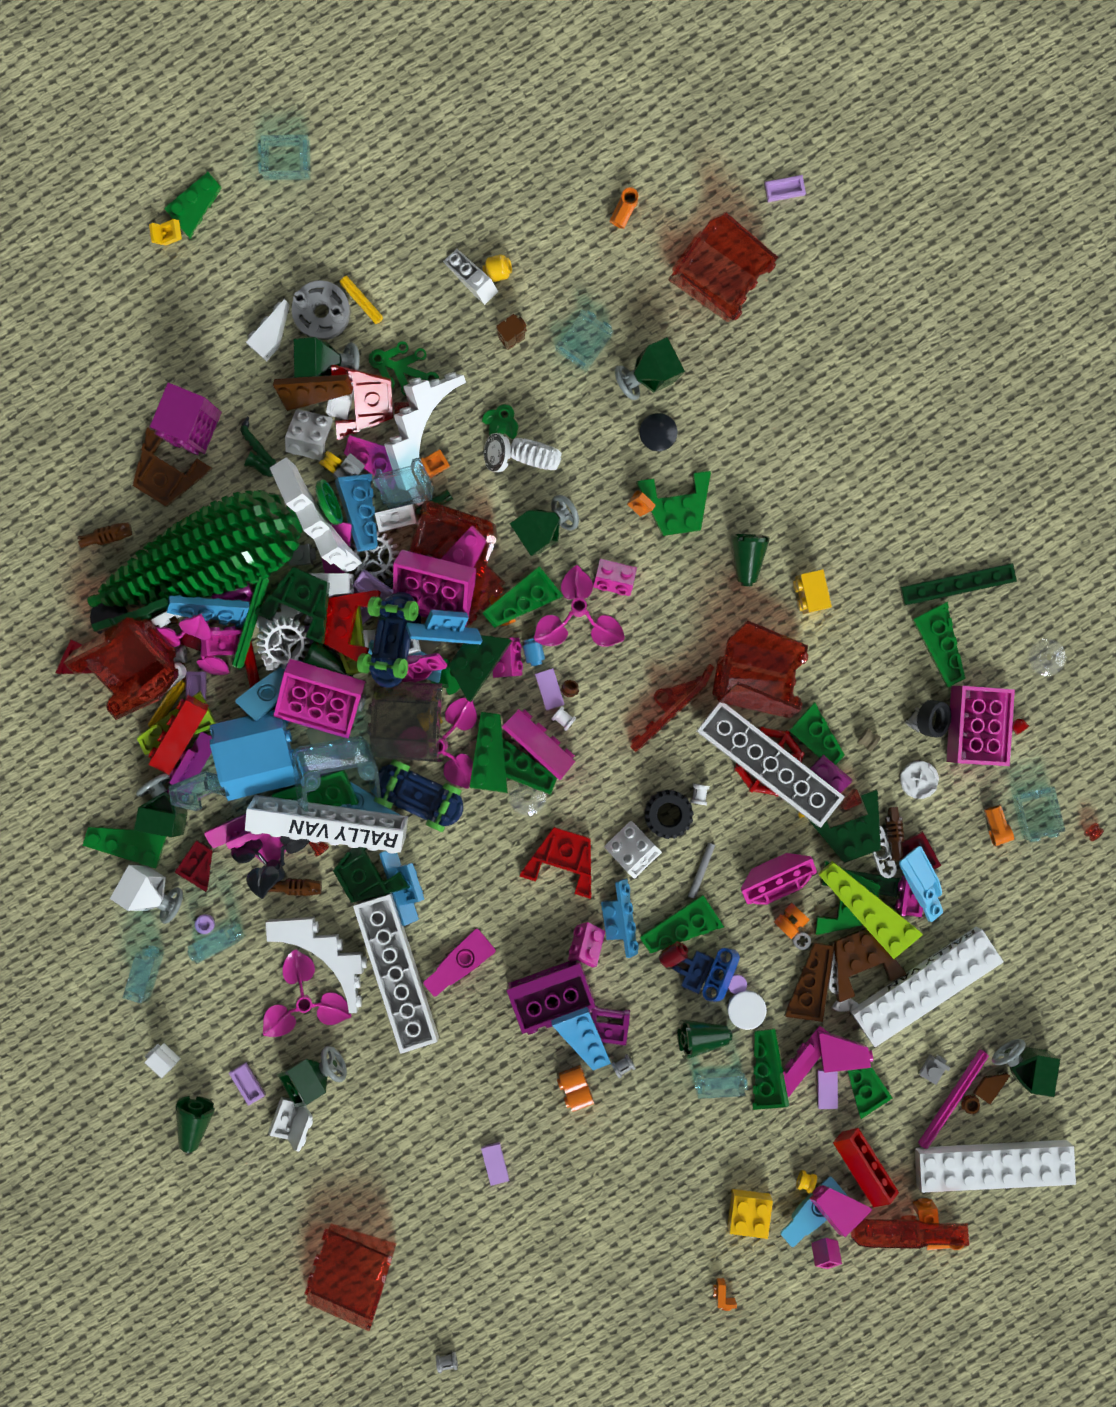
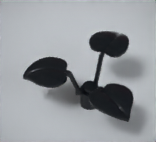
[231,836,310,899]

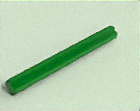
[232,576,269,668]

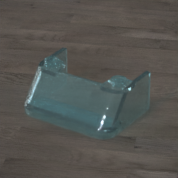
[292,736,381,812]

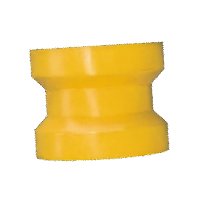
[319,451,343,474]
[796,1170,817,1194]

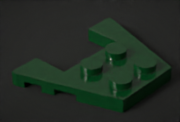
[255,567,330,644]
[91,598,168,632]
[807,789,881,863]
[333,847,410,903]

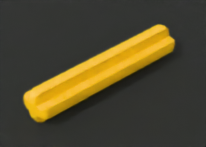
[339,276,383,324]
[148,680,186,727]

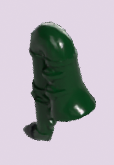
[240,416,277,477]

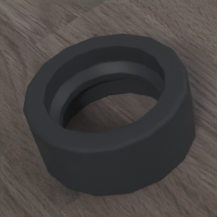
[917,700,951,738]

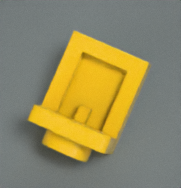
[149,219,182,246]

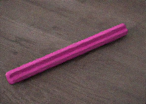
[918,1050,989,1149]

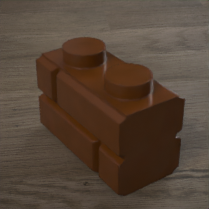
[496,314,527,350]

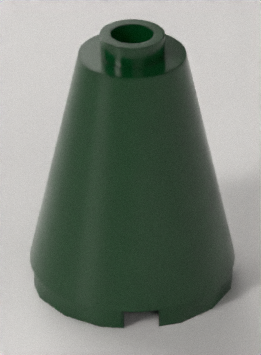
[731,534,770,587]
[303,641,354,677]
[677,1020,732,1059]
[176,1096,215,1153]

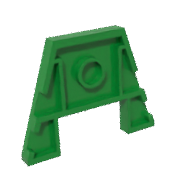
[636,471,711,536]
[815,860,880,935]

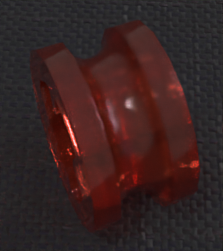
[1084,823,1104,842]

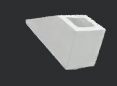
[443,249,498,305]
[246,299,290,362]

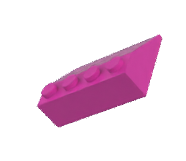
[393,550,476,628]
[273,659,366,739]
[946,686,1015,766]
[502,709,575,780]

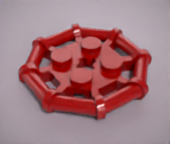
[734,726,805,797]

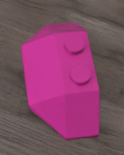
[740,853,817,905]

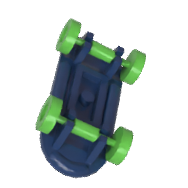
[357,592,419,688]
[373,759,464,832]

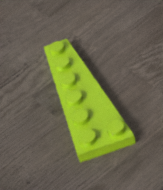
[818,861,923,959]

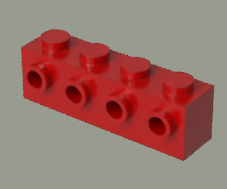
[148,695,209,775]
[833,1128,899,1208]

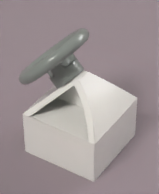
[110,865,183,924]

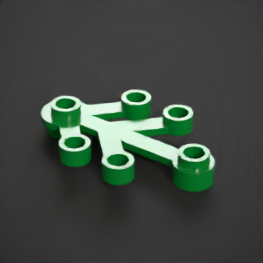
[369,341,440,397]

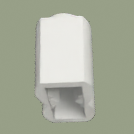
[144,1043,181,1079]

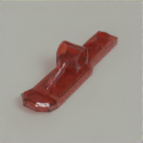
[630,664,714,753]
[851,1215,970,1249]

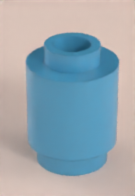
[523,638,545,667]

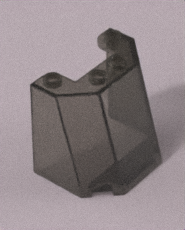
[367,682,449,762]

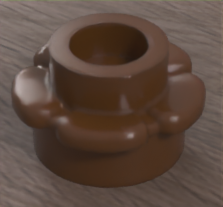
[560,680,579,697]
[961,1095,980,1114]

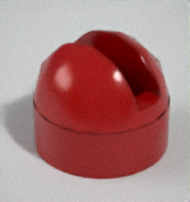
[1012,718,1029,735]

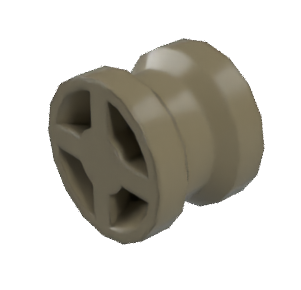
[857,728,881,752]

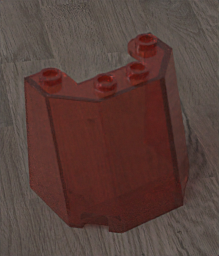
[668,212,778,322]
[64,617,179,720]
[712,620,809,718]
[304,1223,396,1331]

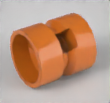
[773,903,810,939]

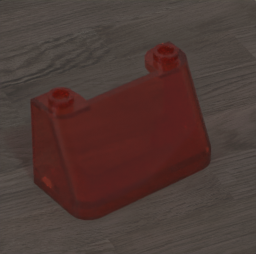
[408,501,497,578]

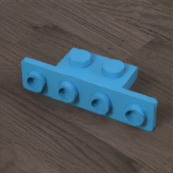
[406,610,483,644]
[379,851,424,926]
[601,879,639,958]

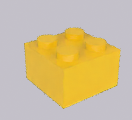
[793,569,832,614]
[727,1189,773,1239]

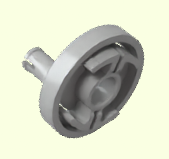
[292,280,351,340]

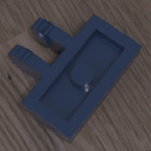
[671,950,714,994]

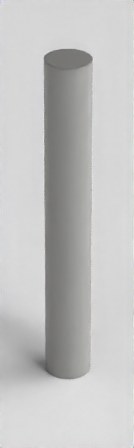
[688,842,715,898]

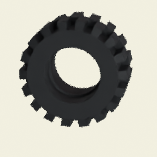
[644,789,694,839]

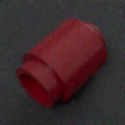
[659,941,688,968]

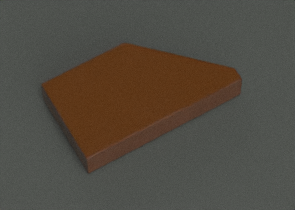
[973,1073,1010,1105]

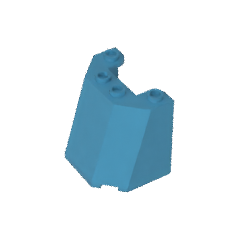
[210,710,304,801]

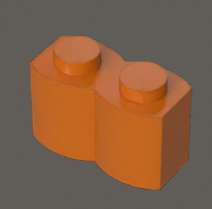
[557,1065,594,1112]

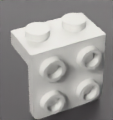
[285,409,333,460]
[268,1097,313,1151]

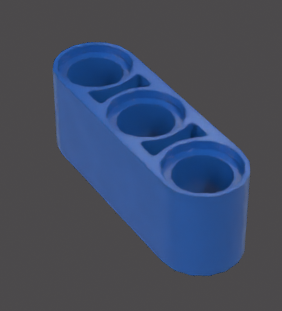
[702,948,740,1002]

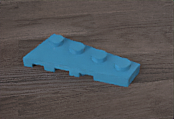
[335,474,378,552]
[166,595,249,628]
[551,1007,611,1070]

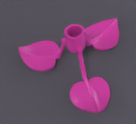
[534,565,625,647]
[148,614,231,675]
[394,698,477,789]
[263,950,351,1037]

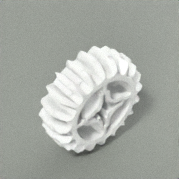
[511,438,562,470]
[351,531,400,580]
[256,616,310,669]

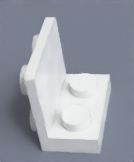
[604,821,662,879]

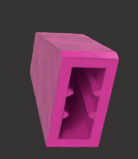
[817,1031,873,1073]
[809,1185,872,1237]

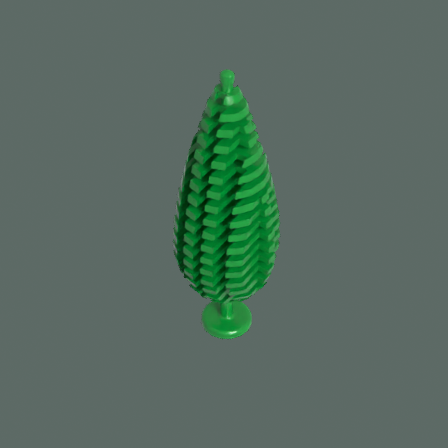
[87,479,343,607]

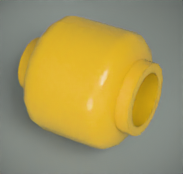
[483,254,512,282]

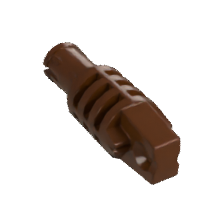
[77,522,132,548]
[885,807,904,861]
[268,878,322,896]

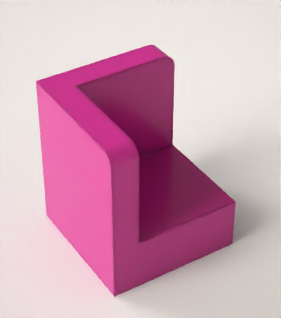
[811,1238,842,1269]

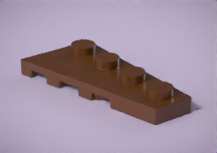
[273,375,353,411]
[784,942,834,1022]

